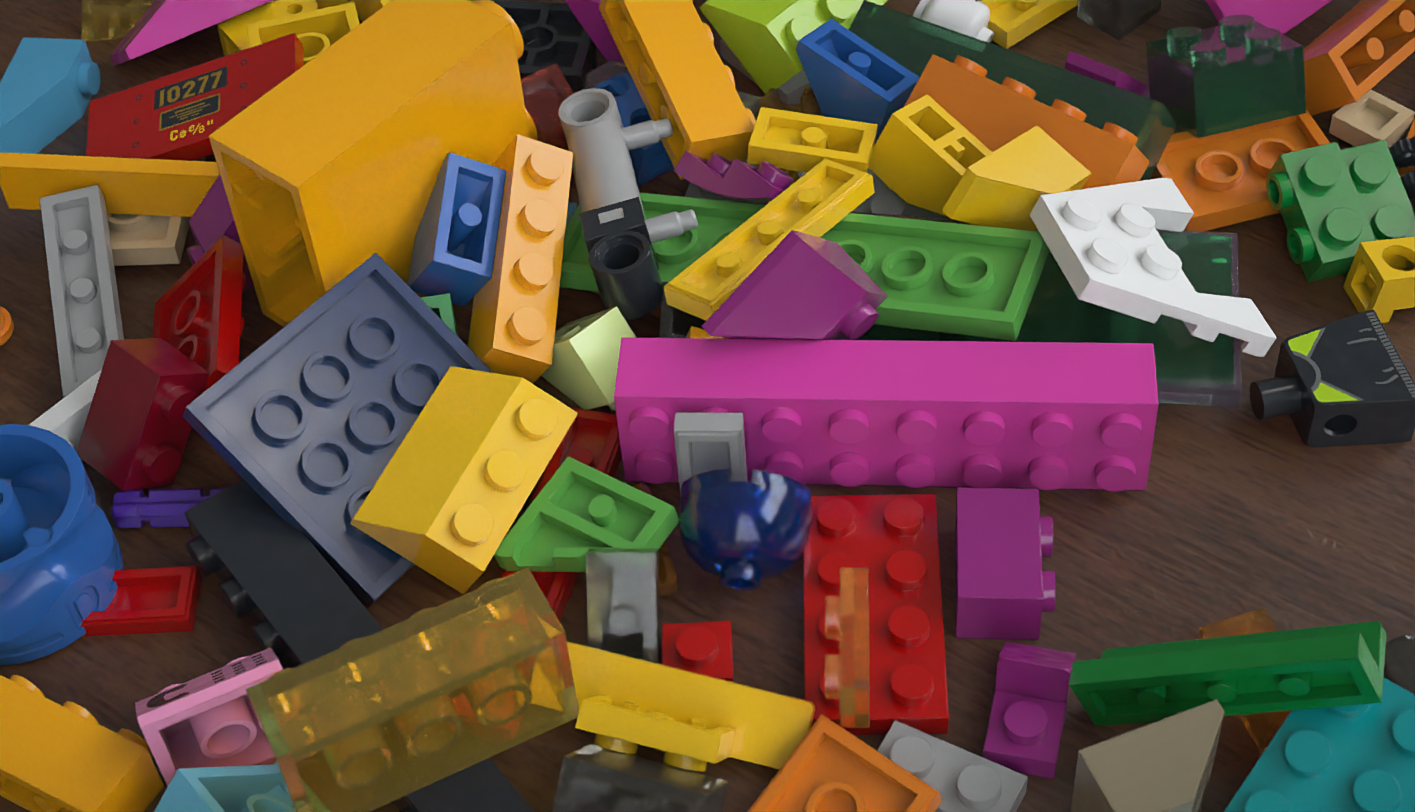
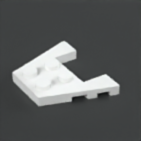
[1030,178,1277,357]

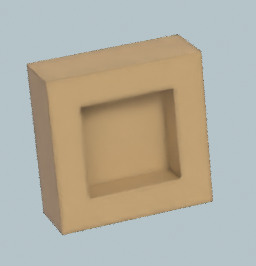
[1329,89,1415,147]

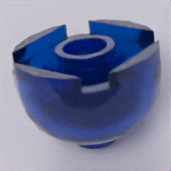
[678,469,813,590]

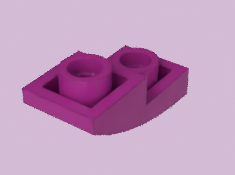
[674,151,794,205]

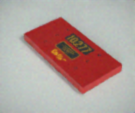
[86,33,304,161]

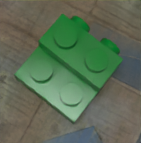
[1266,140,1415,283]

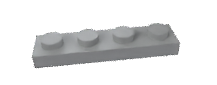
[40,185,124,398]

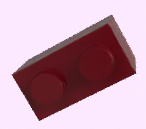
[77,338,209,491]

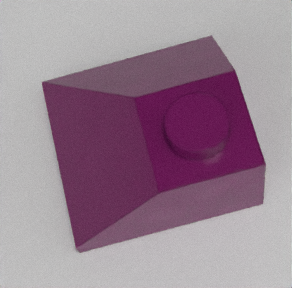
[702,230,888,340]

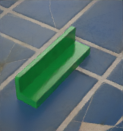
[1069,621,1386,727]

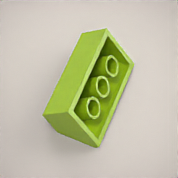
[699,0,888,96]

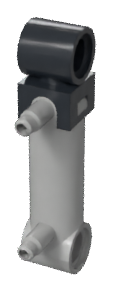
[558,88,698,320]

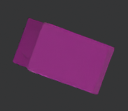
[983,641,1076,779]

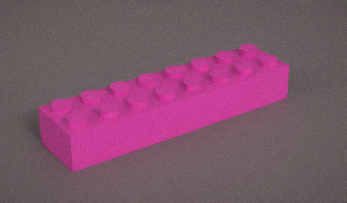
[614,337,1159,492]

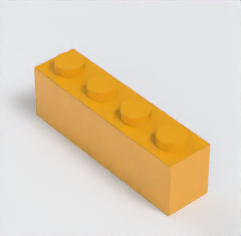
[599,0,756,180]
[468,134,573,384]
[0,675,165,812]

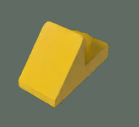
[748,107,878,173]

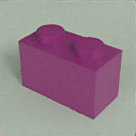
[955,488,1056,640]

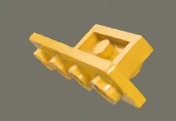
[528,638,815,771]

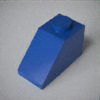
[796,19,920,145]
[408,152,506,306]

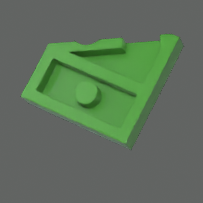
[494,456,680,572]

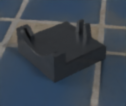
[495,0,597,95]

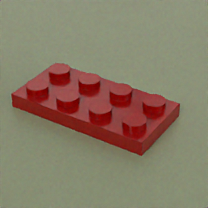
[803,494,949,735]

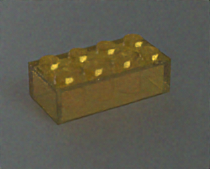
[246,568,579,812]

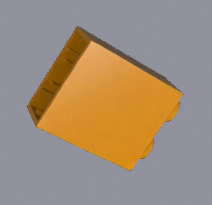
[209,0,538,327]

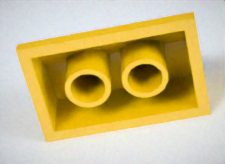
[350,366,578,595]

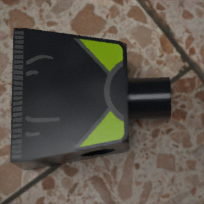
[1249,310,1415,448]

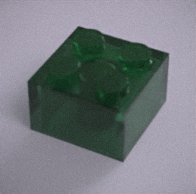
[1146,15,1306,138]

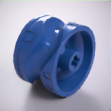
[0,424,124,665]

